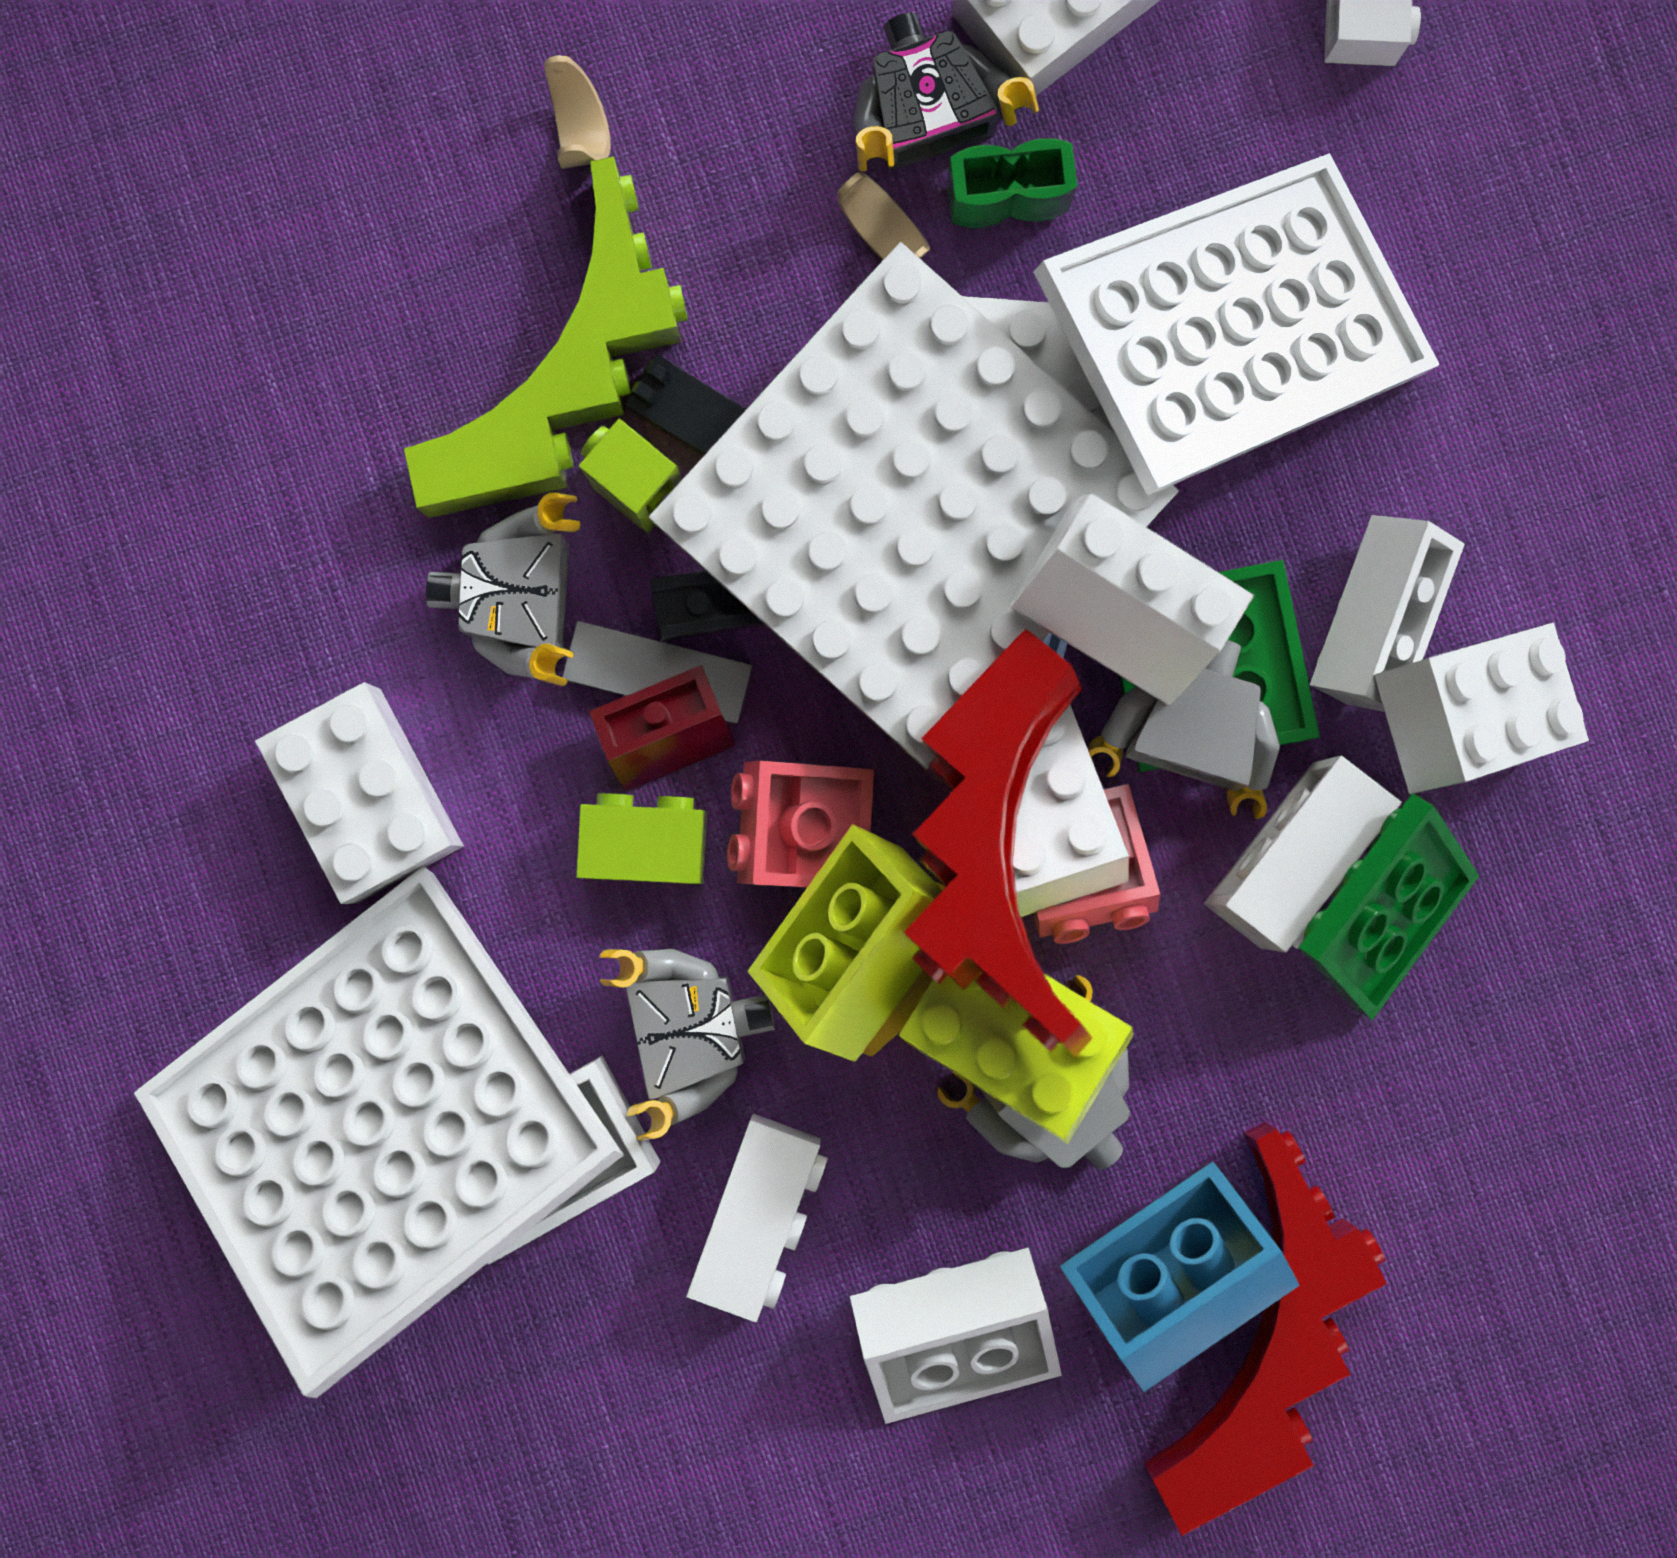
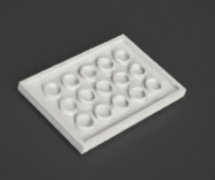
[1033,153,1439,496]

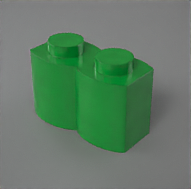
[947,138,1077,228]

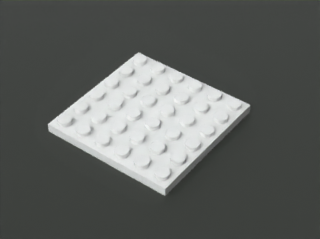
[649,241,1179,770]
[134,866,623,1398]

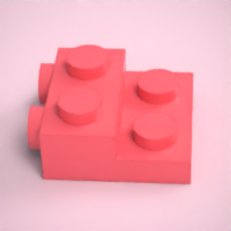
[727,761,874,887]
[1033,784,1160,944]

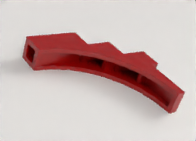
[904,628,1093,1057]
[1143,1122,1387,1536]

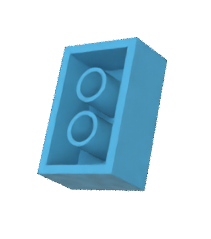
[1060,1162,1300,1392]

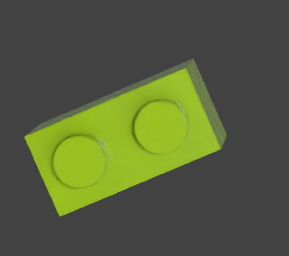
[579,418,682,534]
[576,793,707,884]

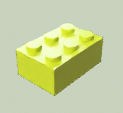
[748,824,943,1062]
[898,972,1133,1144]

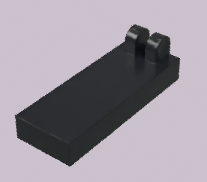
[626,354,747,456]
[650,571,766,642]

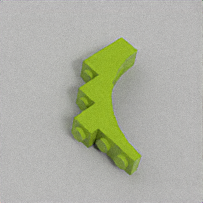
[404,156,688,518]

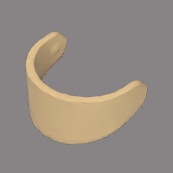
[544,55,611,169]
[837,172,930,261]

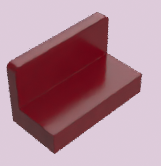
[589,665,735,790]

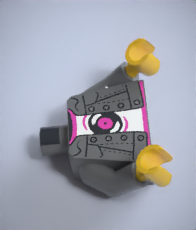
[851,12,1039,172]

